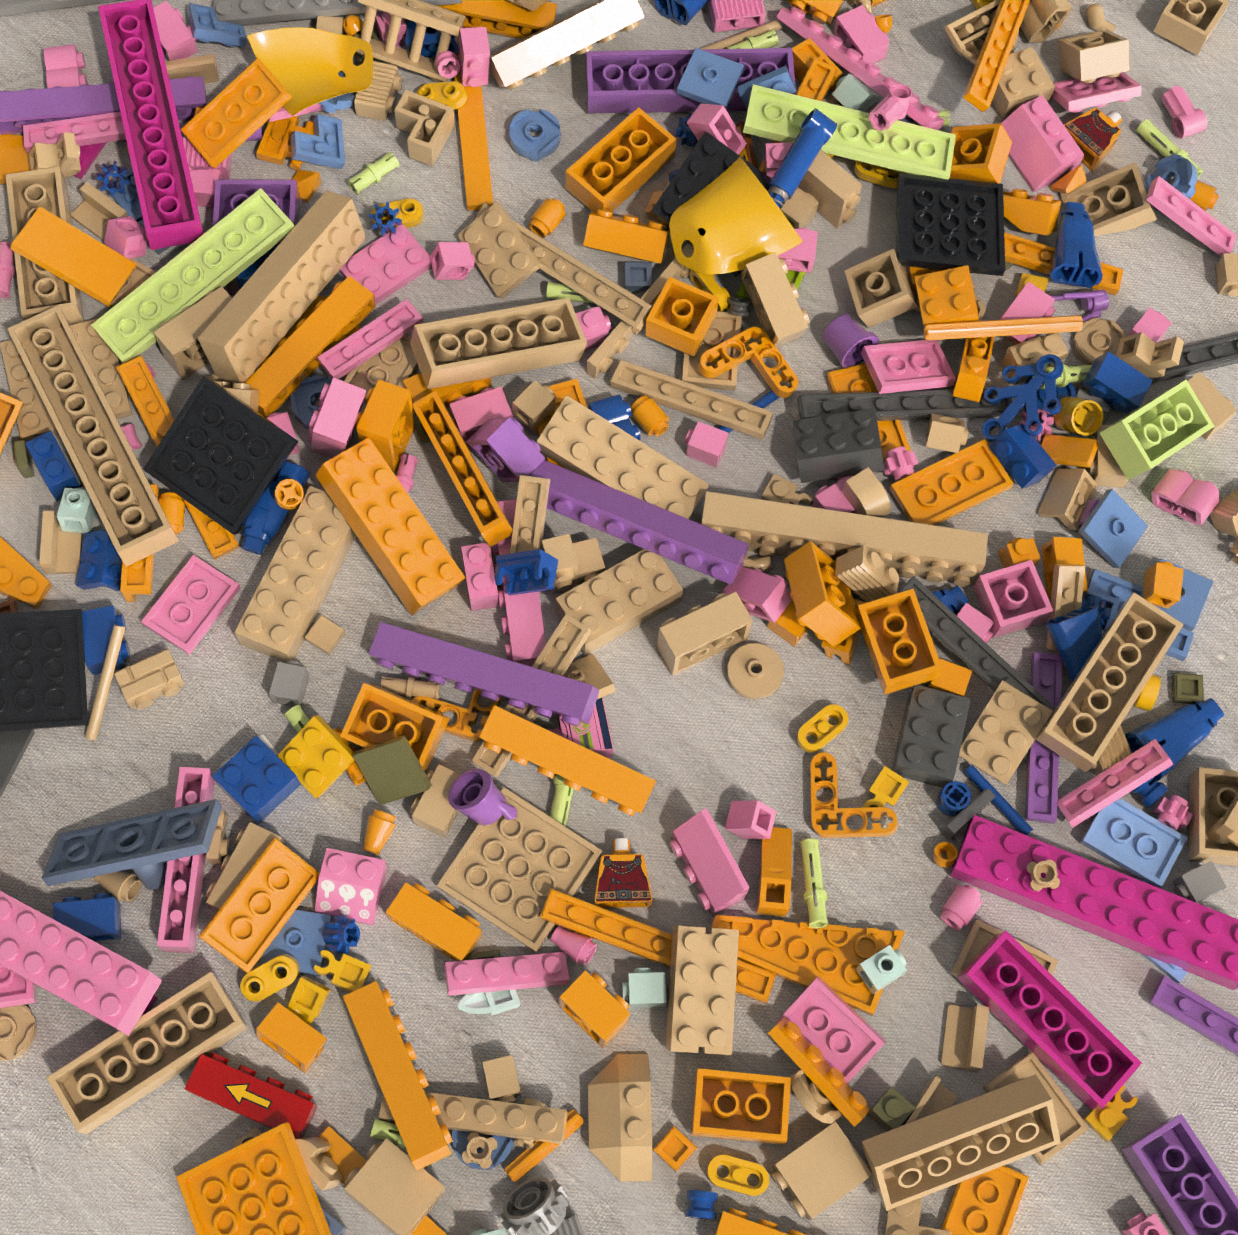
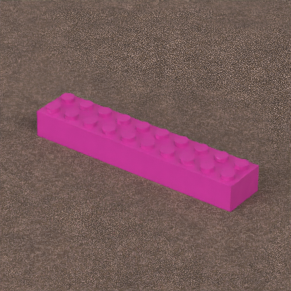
[98,0,203,250]
[949,815,1238,990]

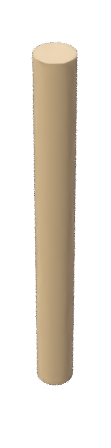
[700,19,782,49]
[85,624,125,741]

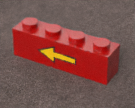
[184,1052,318,1139]

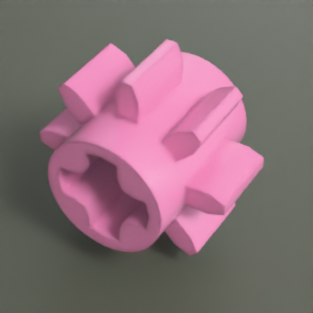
[1019,409,1054,441]
[883,446,918,480]
[1153,795,1193,831]

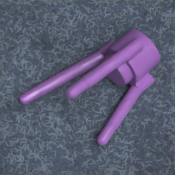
[1049,289,1109,322]

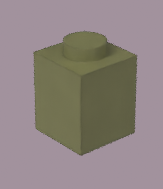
[867,1086,915,1132]

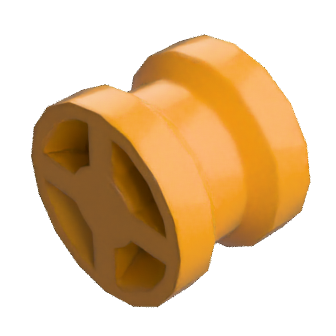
[274,479,304,510]

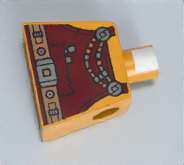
[1064,108,1122,172]
[594,838,652,908]

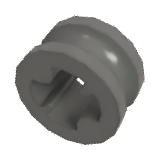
[727,297,752,316]

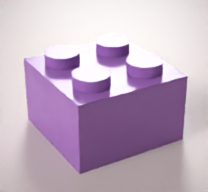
[466,417,546,482]

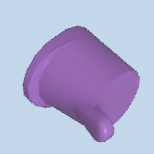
[822,313,879,368]
[448,769,517,826]

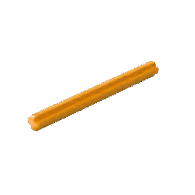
[923,315,1083,340]

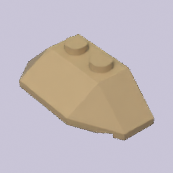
[944,0,1019,65]
[588,1054,652,1182]

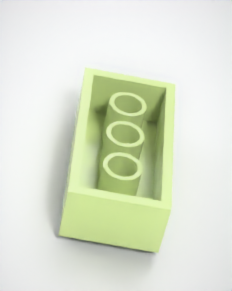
[1100,380,1214,480]

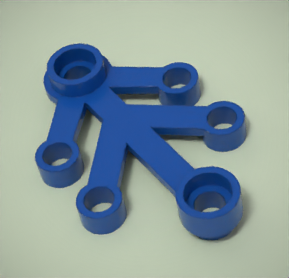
[982,354,1063,442]

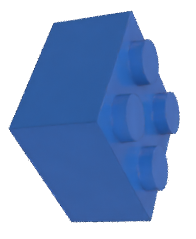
[212,736,301,825]

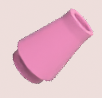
[550,926,597,965]

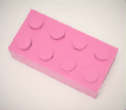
[307,377,366,459]

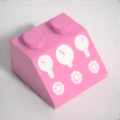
[315,848,388,926]

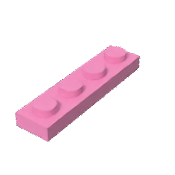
[23,112,126,154]
[1146,176,1237,257]
[317,299,424,380]
[1057,739,1173,828]
[444,952,570,996]

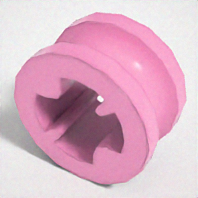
[435,51,461,78]

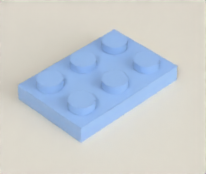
[1080,798,1187,888]

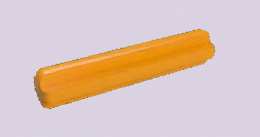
[504,1109,584,1182]

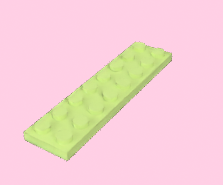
[743,84,956,180]
[91,188,295,363]

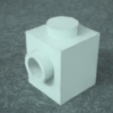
[832,74,879,112]
[57,488,97,534]
[856,945,907,995]
[622,968,666,1009]

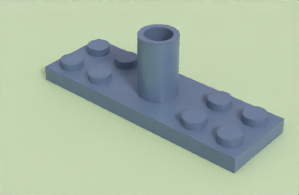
[41,799,222,890]

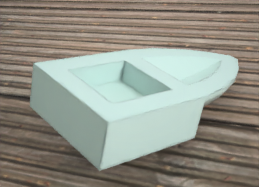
[457,989,520,1016]

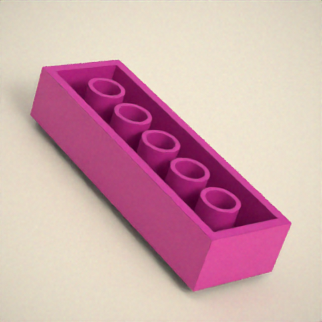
[957,931,1142,1110]

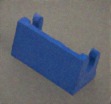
[495,549,558,595]

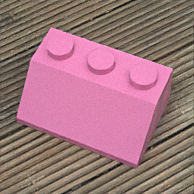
[1001,95,1084,192]
[669,808,750,916]

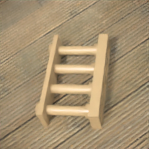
[354,0,466,82]

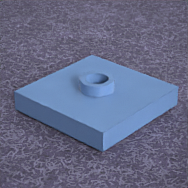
[676,48,744,109]
[1078,489,1148,568]
[1156,558,1213,632]
[259,910,333,977]

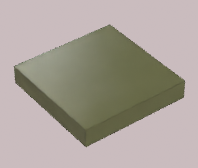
[353,735,432,805]

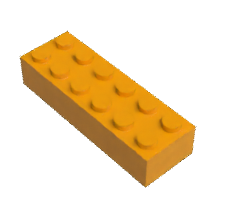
[315,437,466,616]

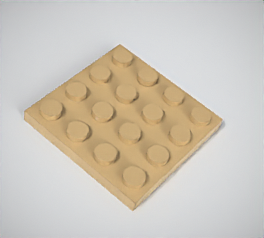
[0,318,133,442]
[437,787,603,953]

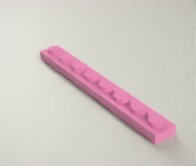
[776,7,945,130]

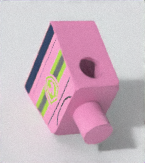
[547,697,613,758]

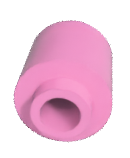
[940,884,982,931]

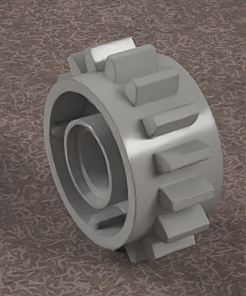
[501,1178,569,1235]

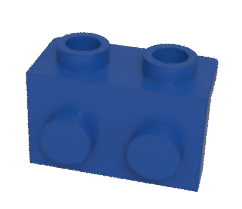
[76,529,123,591]

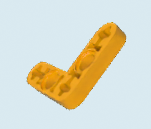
[698,327,798,398]
[411,690,501,742]
[810,752,898,838]

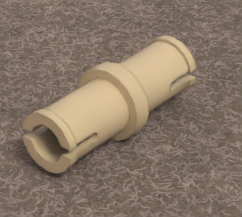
[381,676,440,700]

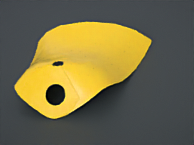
[247,27,373,116]
[669,157,803,274]

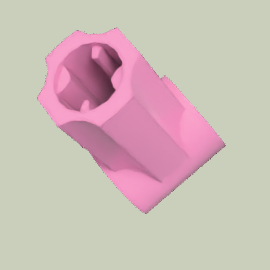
[868,83,912,132]
[1161,85,1207,138]

